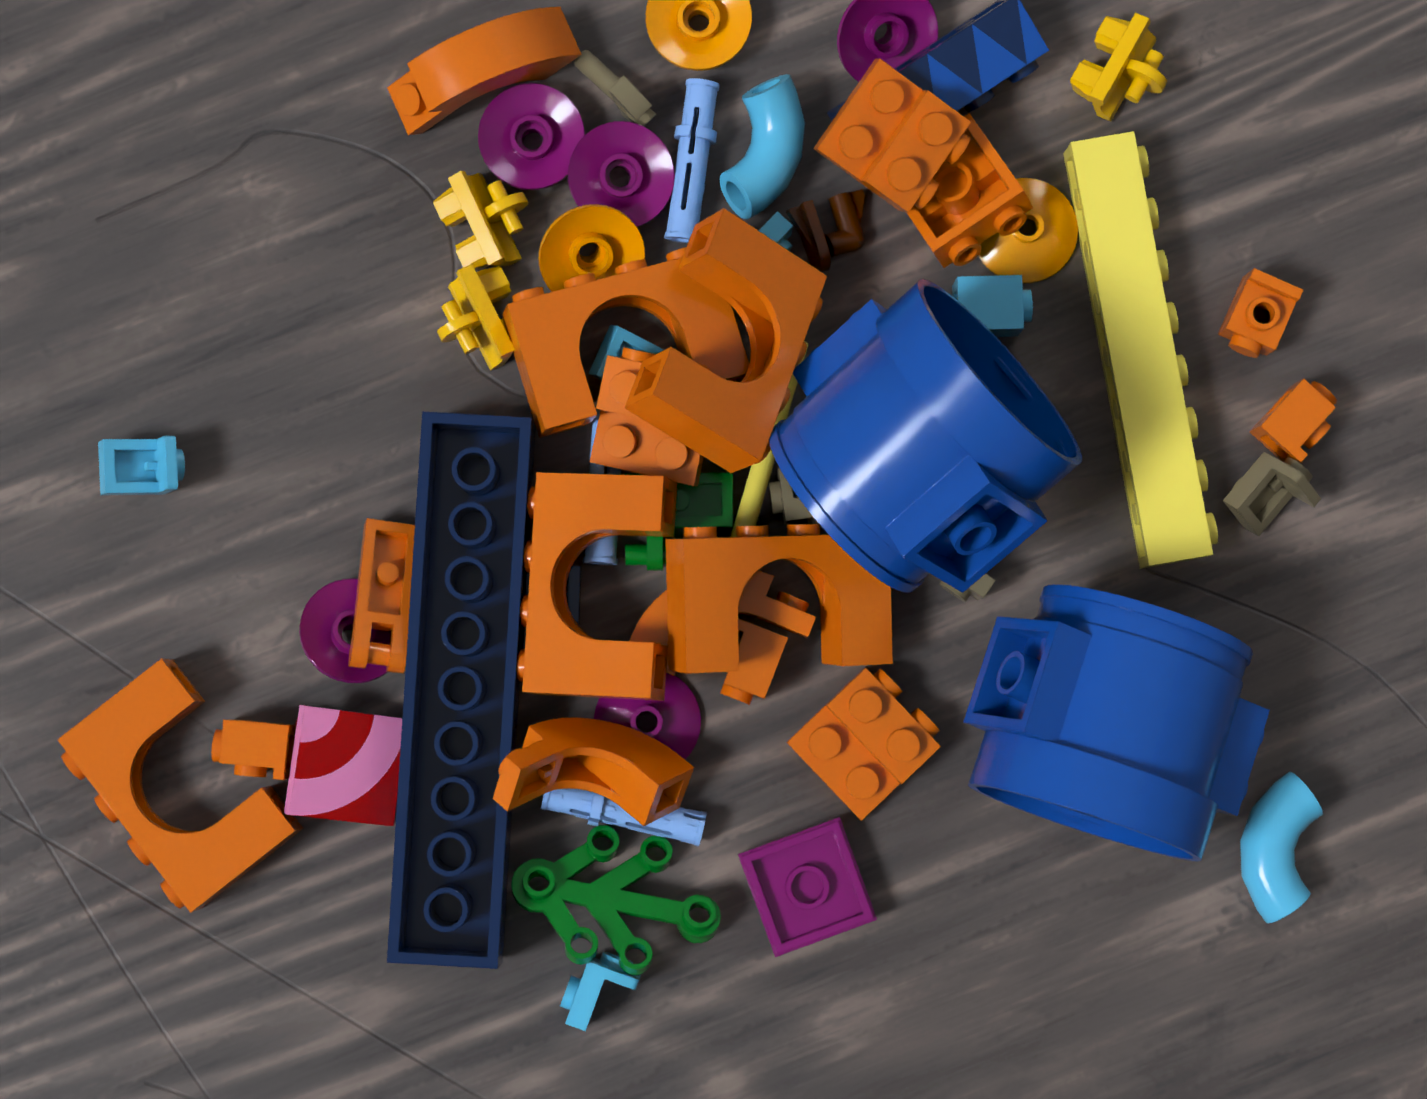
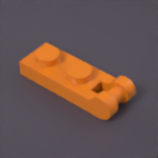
[348,518,415,674]

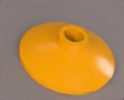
[646,0,752,71]
[978,178,1078,284]
[538,204,645,292]

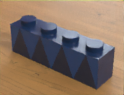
[827,0,1049,121]

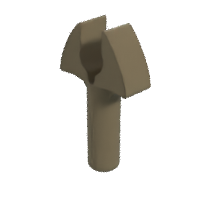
[574,50,656,126]

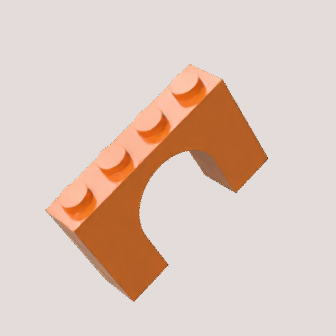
[625,208,827,473]
[502,247,749,438]
[517,472,677,701]
[665,524,893,674]
[57,658,303,913]

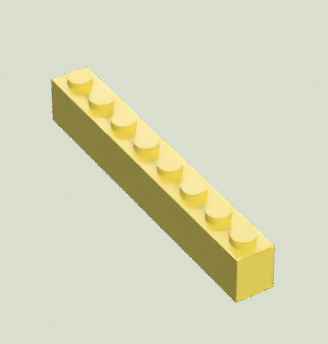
[1063,131,1218,569]

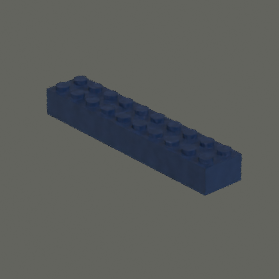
[387,411,536,969]

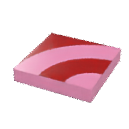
[284,705,402,826]

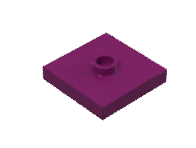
[738,816,877,957]

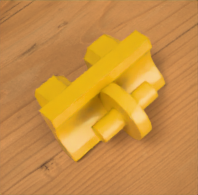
[1070,12,1167,122]
[433,171,529,271]
[437,264,515,371]

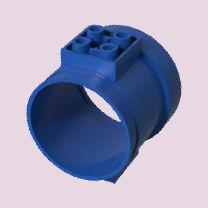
[769,279,1082,593]
[963,585,1270,862]

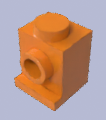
[1218,268,1303,358]
[1249,379,1337,463]
[720,618,788,705]
[211,719,296,780]

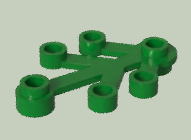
[511,825,721,975]

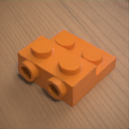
[813,58,971,213]
[906,113,1033,268]
[590,347,708,486]
[786,668,941,821]

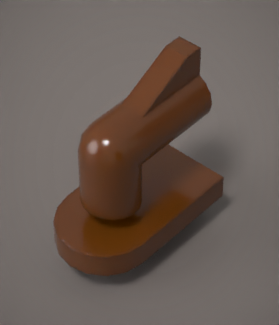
[786,189,865,272]

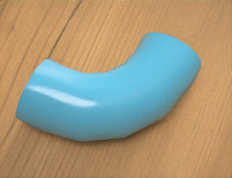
[719,74,805,220]
[1240,772,1323,923]

